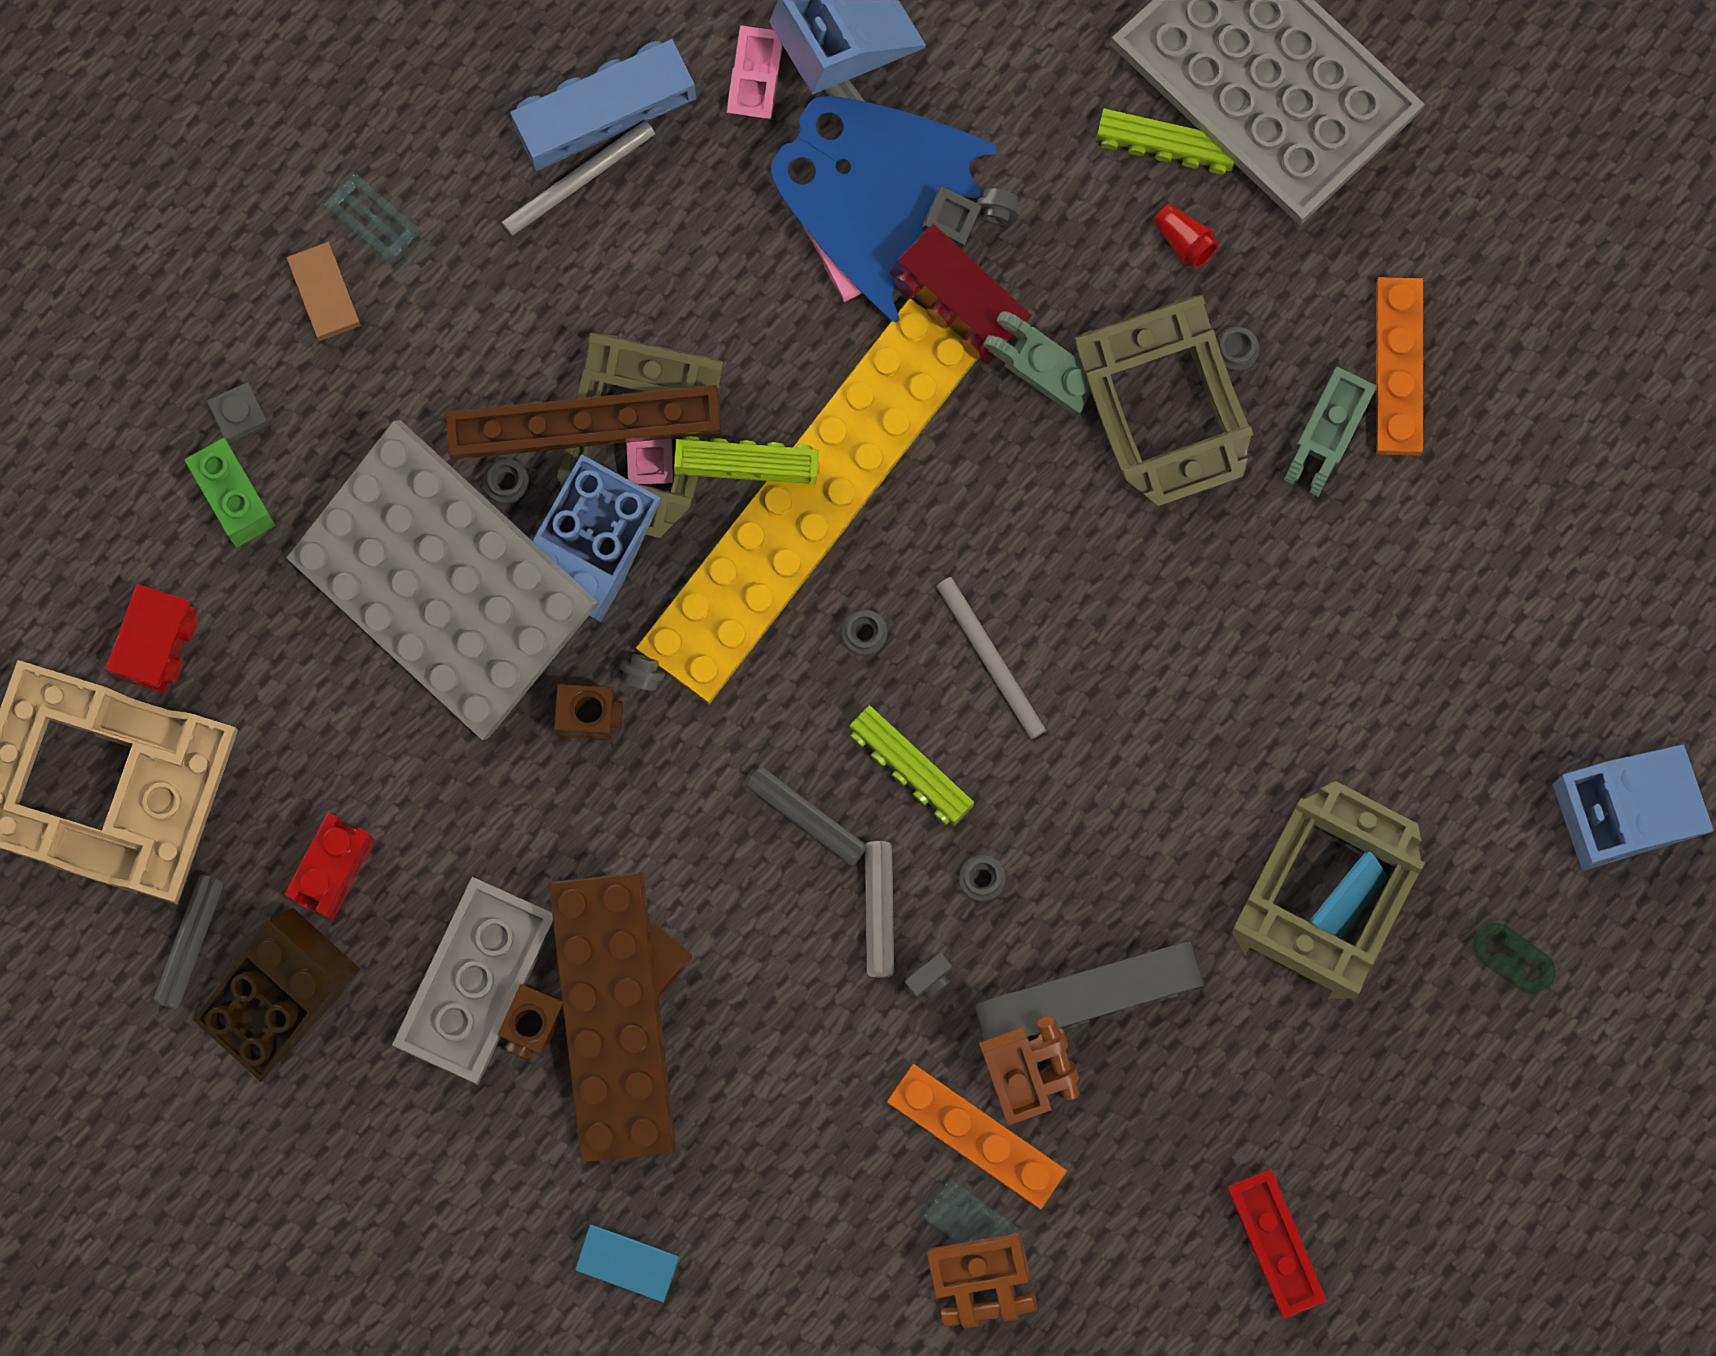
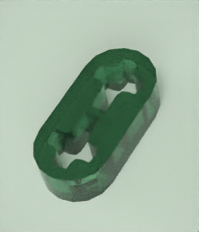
[1473,923,1556,994]

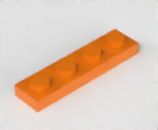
[1376,277,1423,456]
[887,1064,1067,1210]

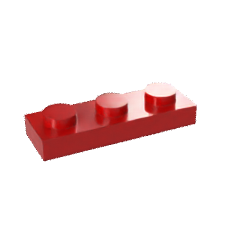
[1227,1169,1327,1319]

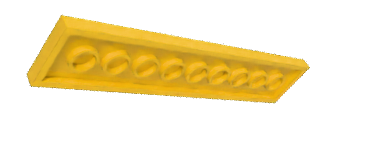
[636,299,977,705]

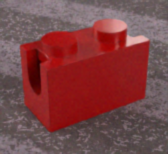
[106,584,198,694]
[284,813,375,922]

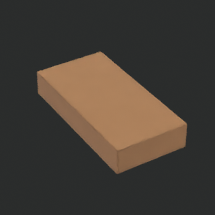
[287,242,361,341]

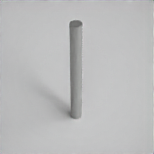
[501,120,655,237]
[936,577,1046,740]

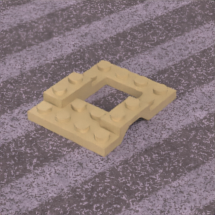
[0,660,238,904]

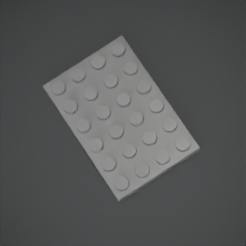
[1110,0,1425,225]
[287,420,599,740]

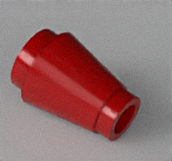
[1153,204,1219,269]

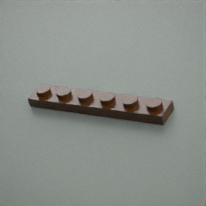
[446,385,722,460]

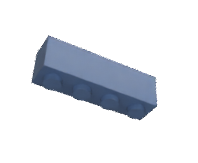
[510,39,696,171]

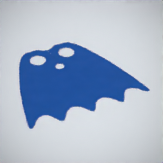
[771,96,997,322]

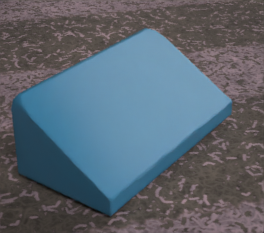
[1309,851,1388,938]
[576,1224,680,1303]

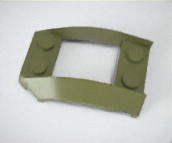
[1074,295,1253,506]
[557,333,724,538]
[1231,781,1425,999]

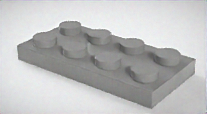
[392,877,554,1085]

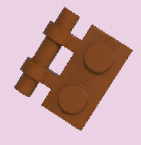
[979,1016,1080,1126]
[927,1232,1037,1329]

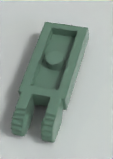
[984,311,1091,413]
[1284,366,1377,497]

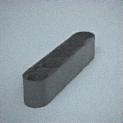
[974,942,1205,1041]

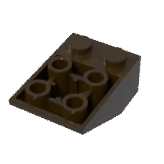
[193,908,361,1082]

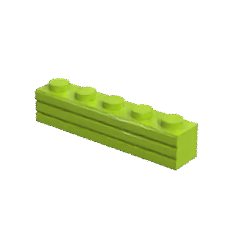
[1096,109,1234,175]
[674,436,819,485]
[850,705,974,826]

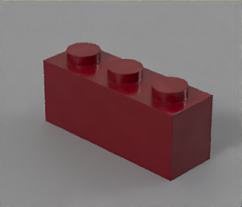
[890,223,1032,365]

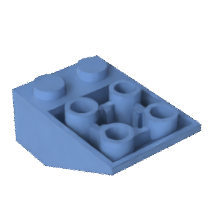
[769,0,926,95]
[533,454,662,622]
[1553,744,1714,871]

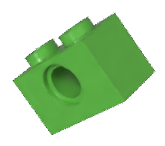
[185,438,276,548]

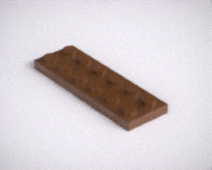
[549,872,676,1162]

